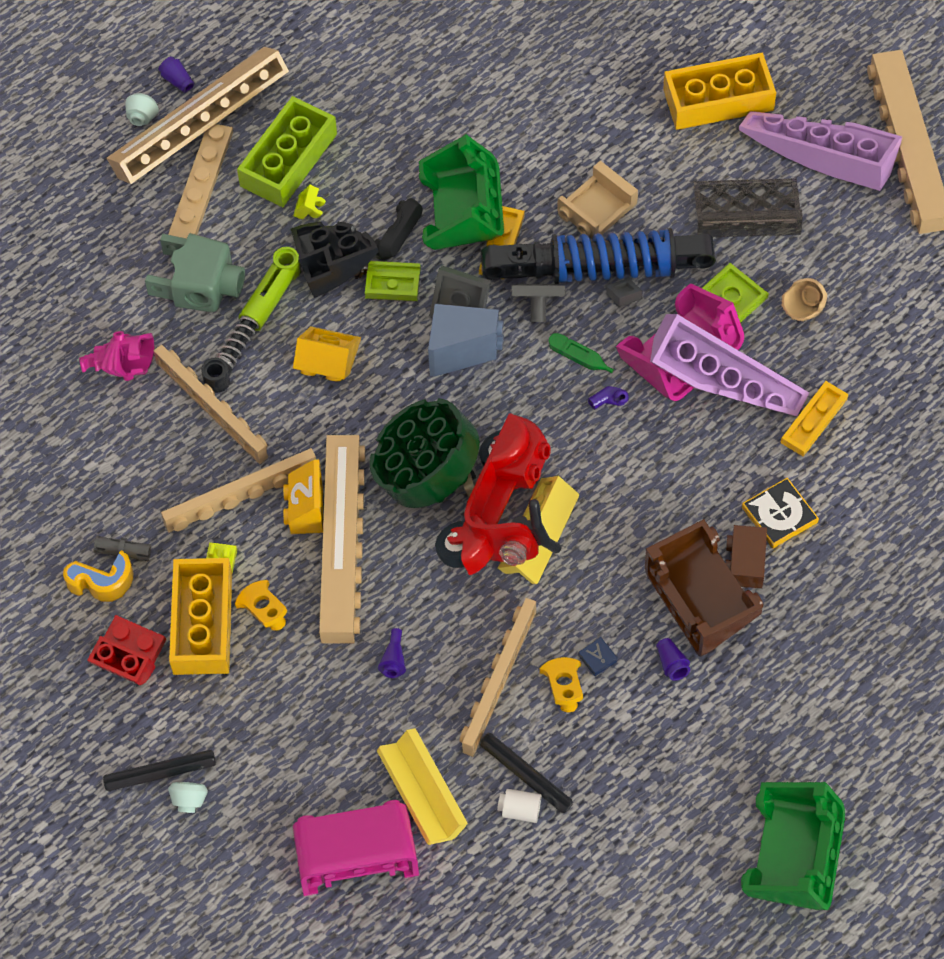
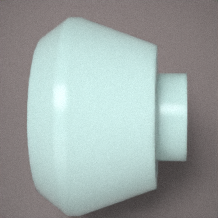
[125,93,159,126]
[168,782,208,813]

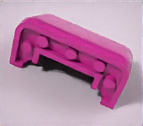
[616,283,744,401]
[293,800,419,896]

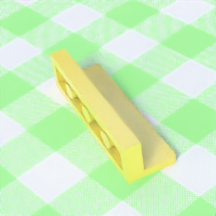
[498,476,579,584]
[377,728,468,845]

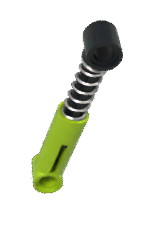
[201,247,301,393]

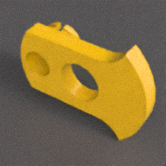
[235,580,287,631]
[540,657,583,713]

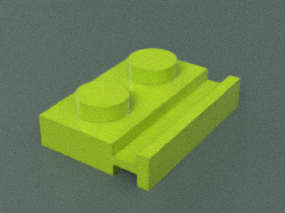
[365,261,421,301]

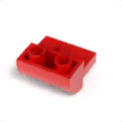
[87,615,167,685]

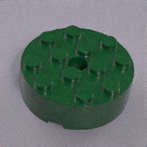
[370,398,480,508]

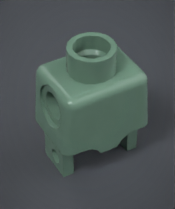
[145,233,245,312]

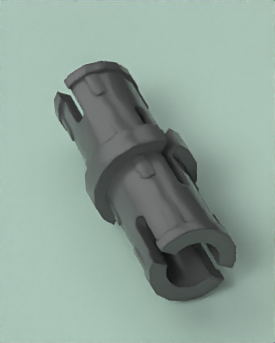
[93,535,151,562]

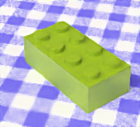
[237,96,337,208]

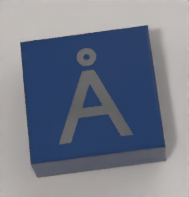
[578,637,618,676]

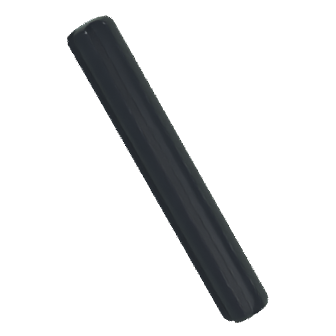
[480,733,573,813]
[103,750,216,791]

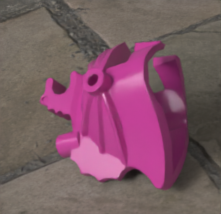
[79,331,155,381]

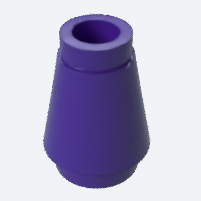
[158,56,195,93]
[656,638,690,681]

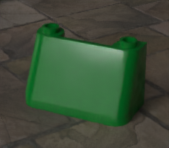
[419,134,504,250]
[741,782,845,910]

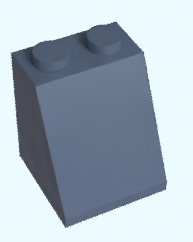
[428,304,504,376]

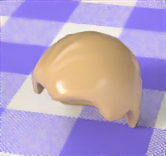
[782,278,827,321]

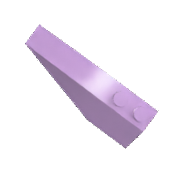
[739,111,902,191]
[650,314,809,416]

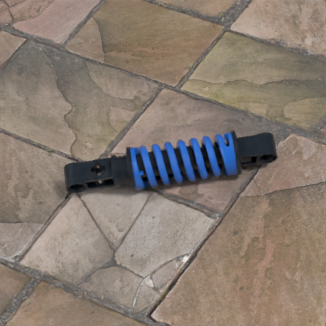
[481,228,716,284]

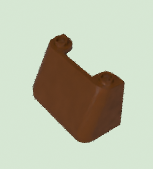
[645,519,763,657]

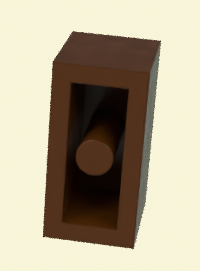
[725,525,767,589]

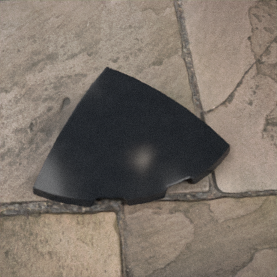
[291,221,379,298]

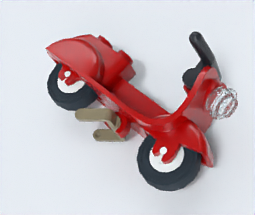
[435,413,562,576]

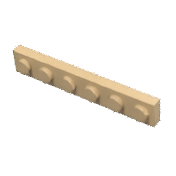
[168,124,233,239]
[153,344,268,464]
[161,448,316,533]
[459,598,536,757]

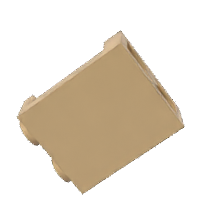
[557,161,638,238]

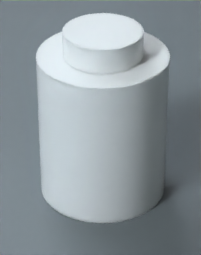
[498,789,542,823]

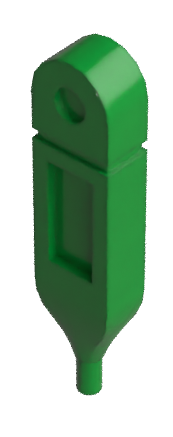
[549,333,614,373]

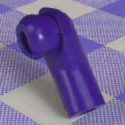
[587,386,629,410]

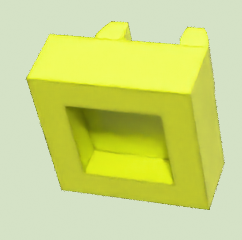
[293,185,326,219]
[206,542,237,573]

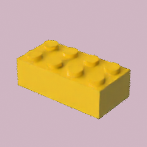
[663,52,776,130]
[169,558,232,675]

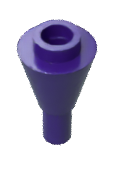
[378,628,406,678]

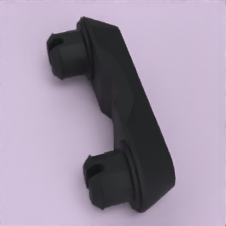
[375,198,423,260]

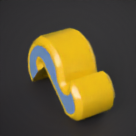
[63,550,134,602]

